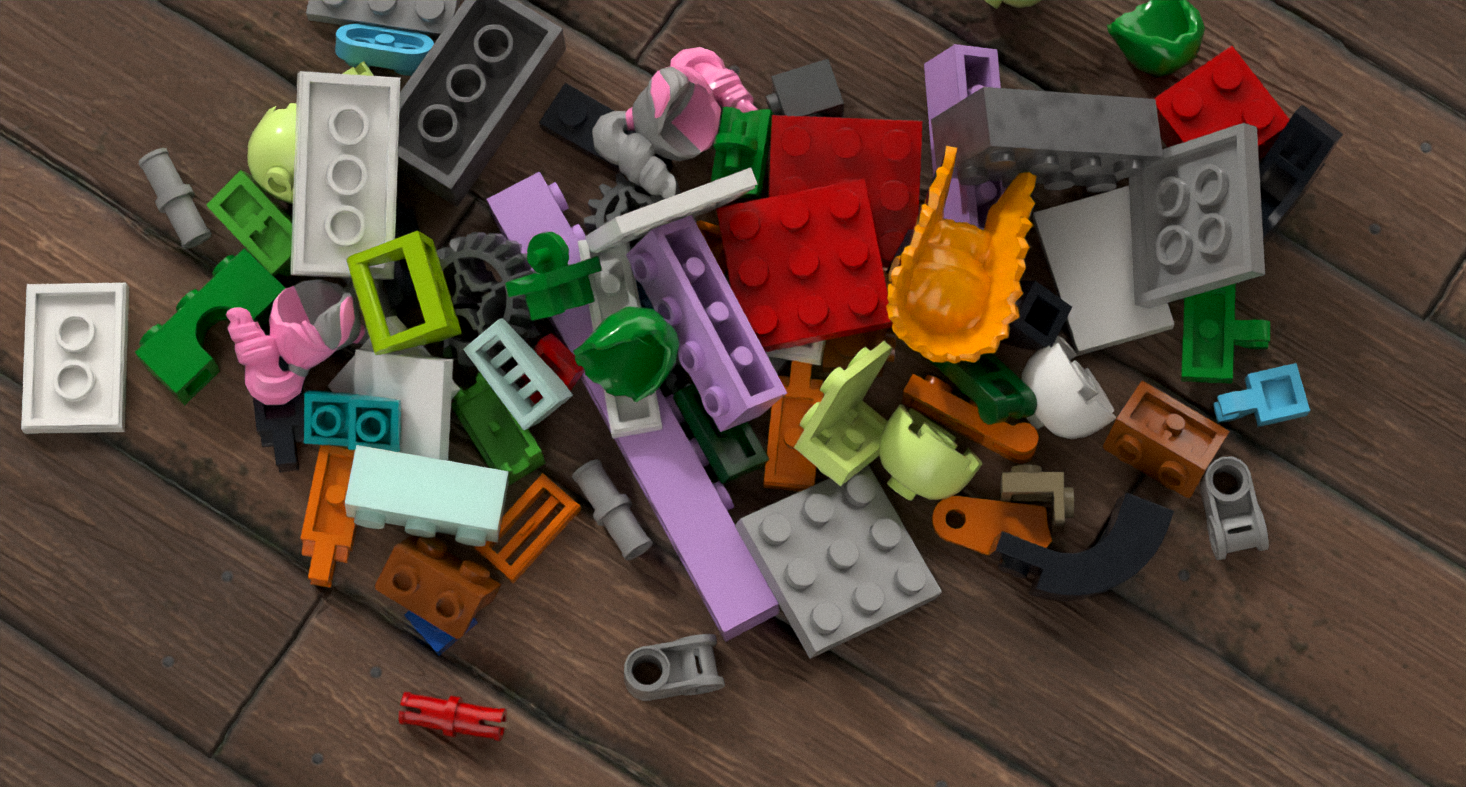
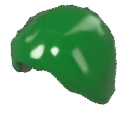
[1107,0,1205,78]
[573,306,680,402]

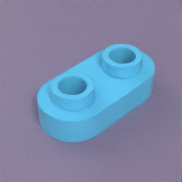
[335,23,434,76]

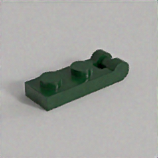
[929,353,1037,425]

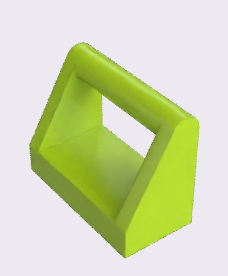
[346,231,462,355]

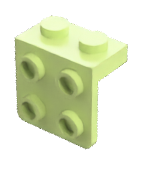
[794,341,893,486]

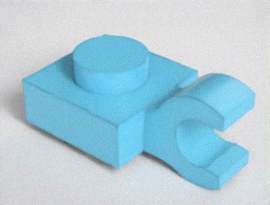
[1213,363,1310,427]

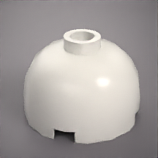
[1021,336,1116,439]

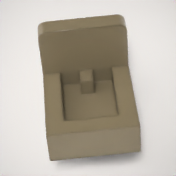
[1000,465,1074,532]

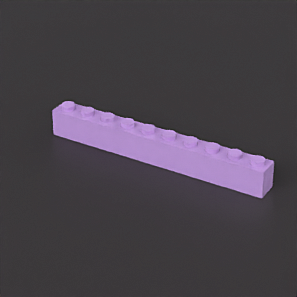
[487,172,779,642]

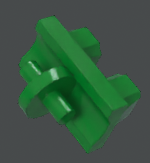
[711,107,774,199]
[505,231,602,321]

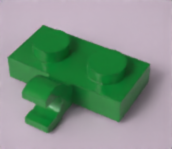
[1181,283,1270,384]

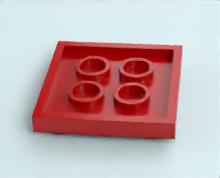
[769,115,923,268]
[716,178,893,352]

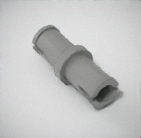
[138,148,212,249]
[572,459,653,561]

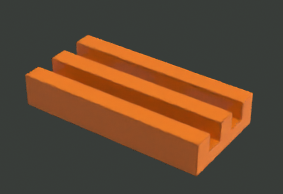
[474,473,581,584]

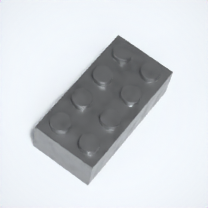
[397,0,566,207]
[931,87,1163,193]

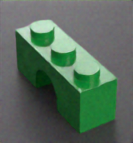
[135,248,286,406]

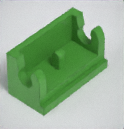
[206,170,293,276]
[451,373,546,486]

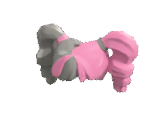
[592,47,758,199]
[226,278,398,405]

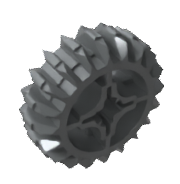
[416,232,543,367]

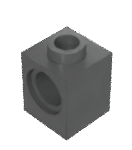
[765,59,844,118]

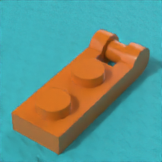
[902,374,1039,464]

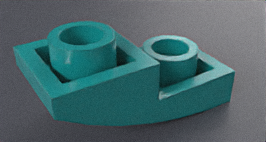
[304,391,401,452]

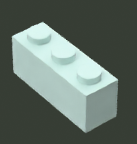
[345,445,509,546]

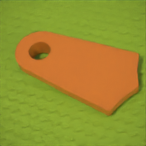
[932,496,1052,555]

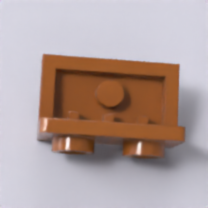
[375,535,502,639]

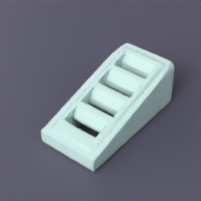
[463,318,573,430]

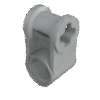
[1200,456,1269,560]
[624,634,725,701]

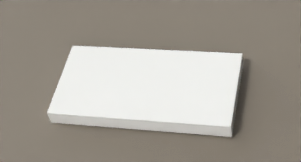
[291,71,400,280]

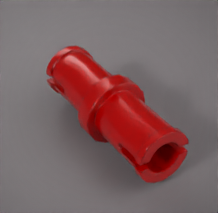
[398,691,507,742]

